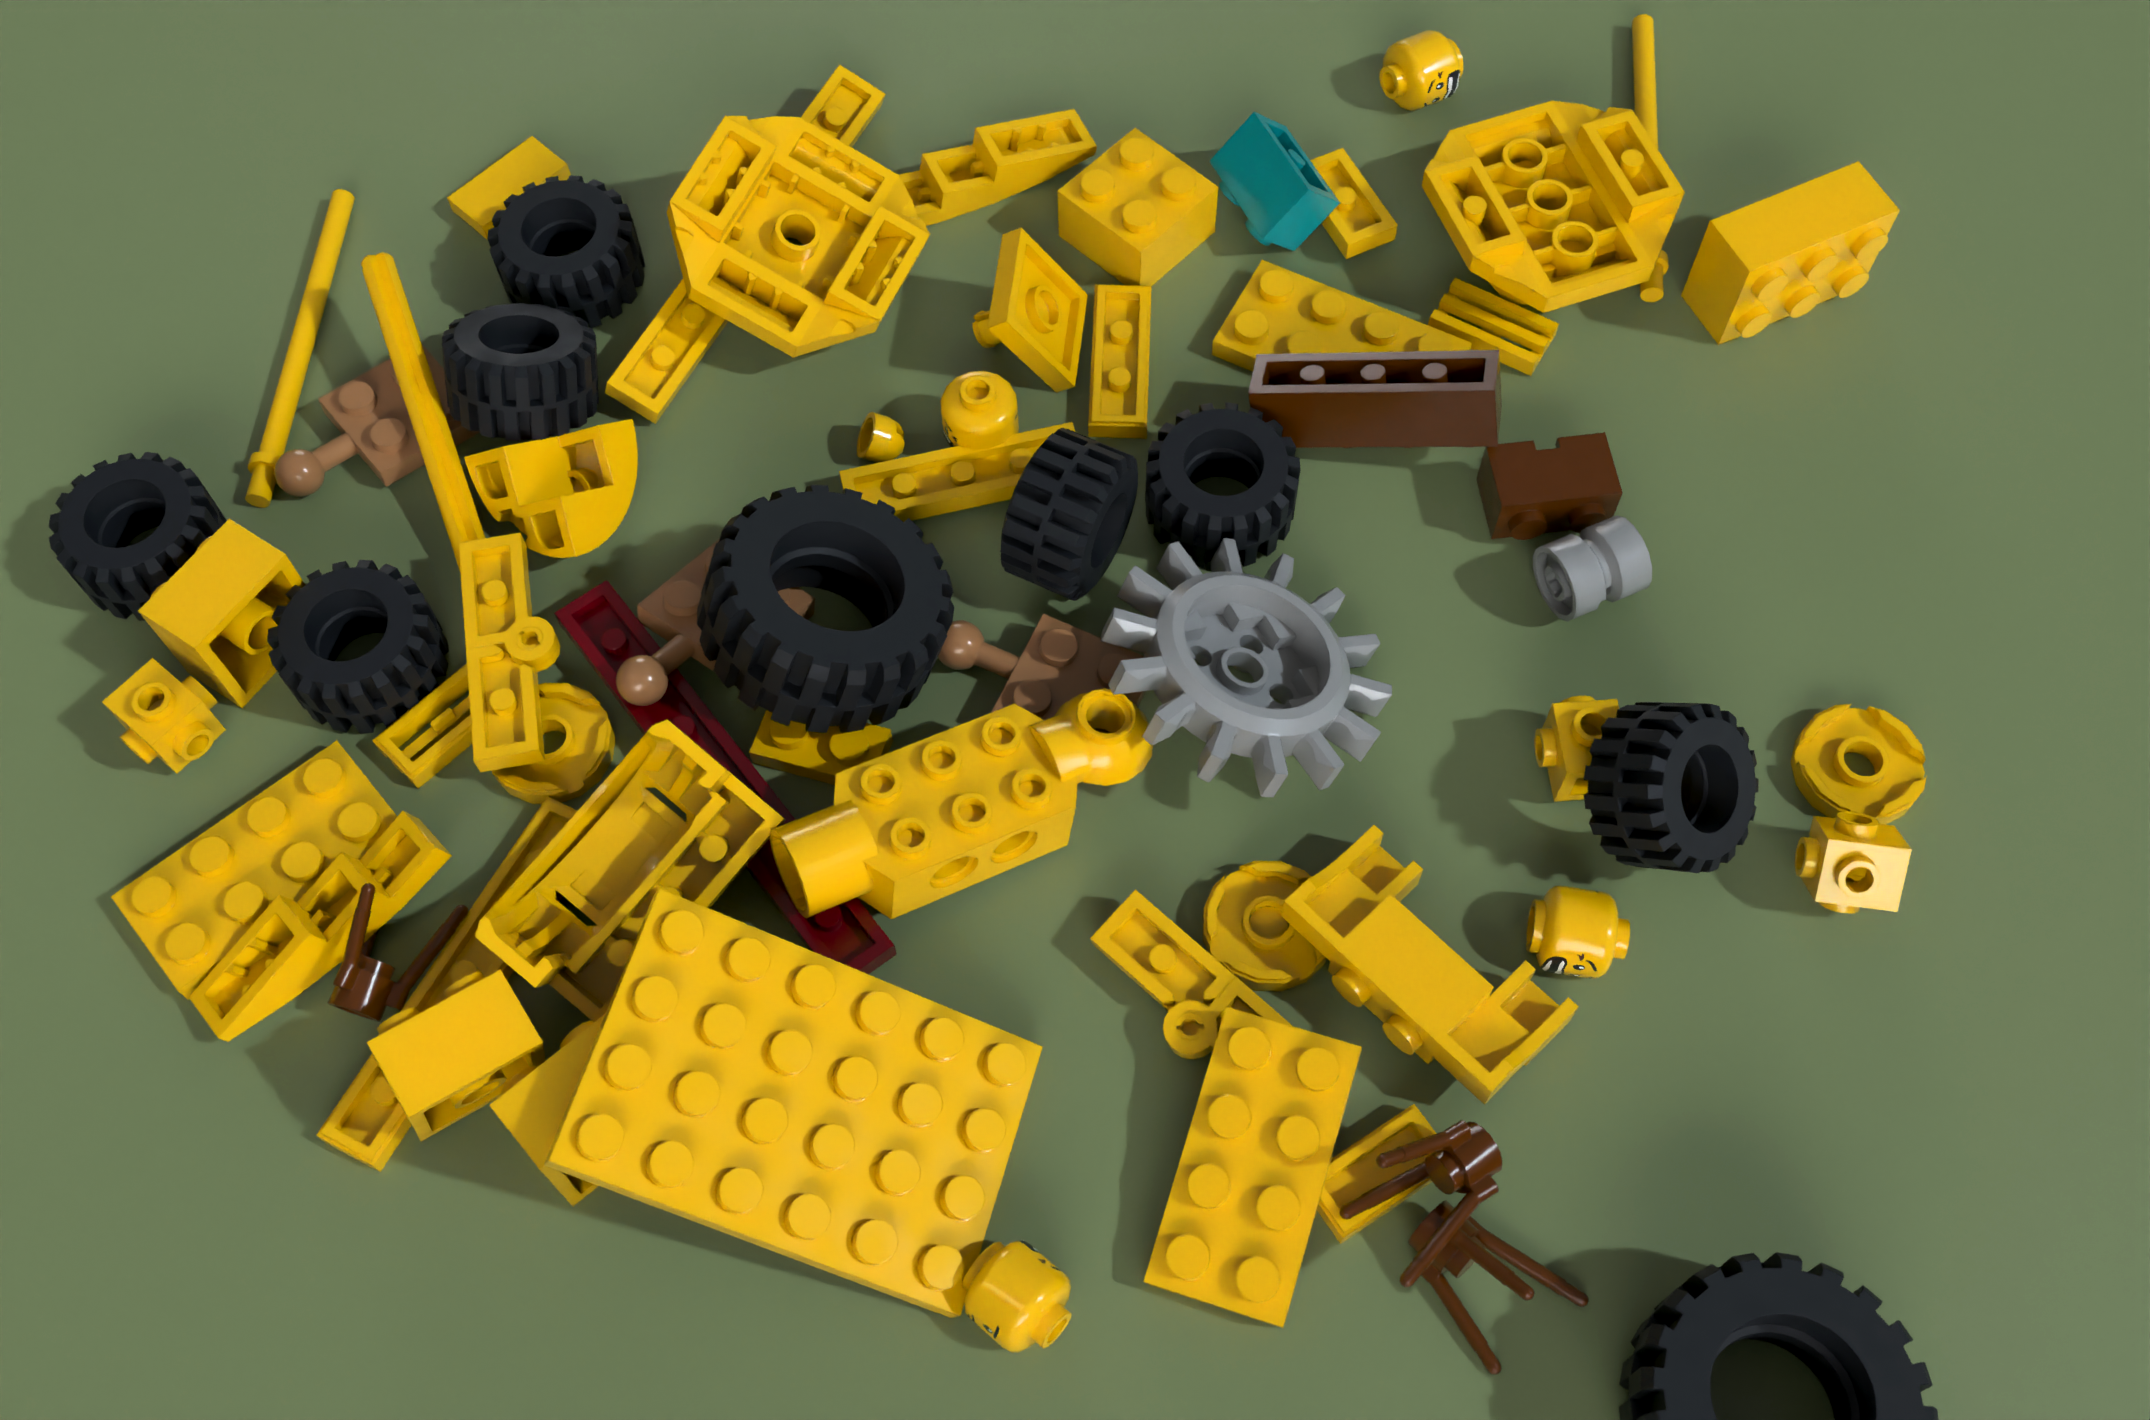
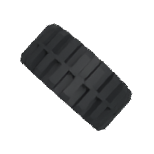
[697,485,954,733]
[1619,1252,1938,1420]

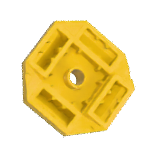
[667,116,930,358]

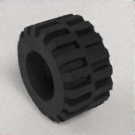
[488,175,645,328]
[442,303,599,441]
[1145,402,1300,568]
[1000,428,1138,601]
[48,452,227,621]
[267,560,449,734]
[1584,702,1759,873]

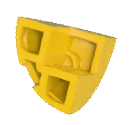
[464,419,638,558]

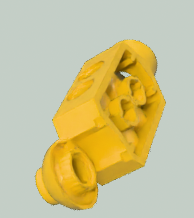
[770,688,1153,919]

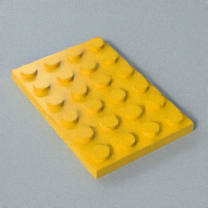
[544,888,1043,1318]

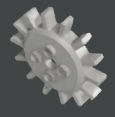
[1101,538,1392,797]

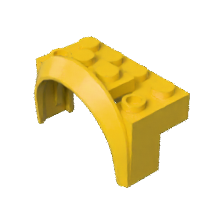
[475,720,786,1021]

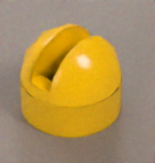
[857,412,905,462]

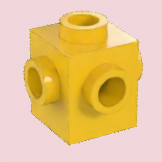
[102,658,226,774]
[1534,695,1619,802]
[1795,811,1912,914]

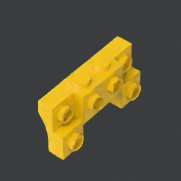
[1281,825,1579,1105]

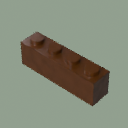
[1248,350,1502,448]

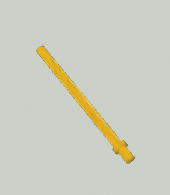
[1632,14,1669,302]
[245,189,355,508]

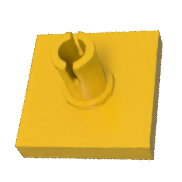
[972,228,1088,393]

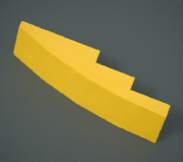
[899,109,1097,226]
[189,811,452,1042]

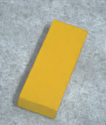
[1088,284,1152,439]

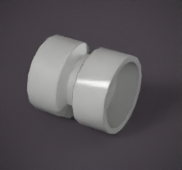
[1533,515,1652,621]

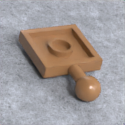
[274,343,480,497]
[616,539,815,706]
[938,614,1146,734]

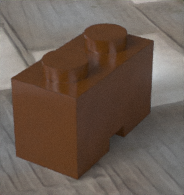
[1476,432,1623,540]

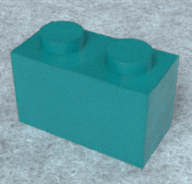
[1209,112,1340,251]

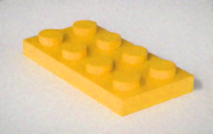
[1212,260,1472,372]
[111,740,397,999]
[1143,1006,1362,1329]

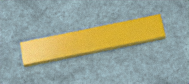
[316,796,577,1172]

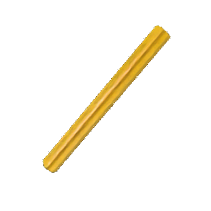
[361,252,485,570]

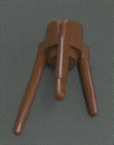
[327,883,468,1022]
[1340,1120,1503,1287]
[1408,1201,1589,1375]

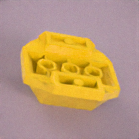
[1421,100,1685,313]

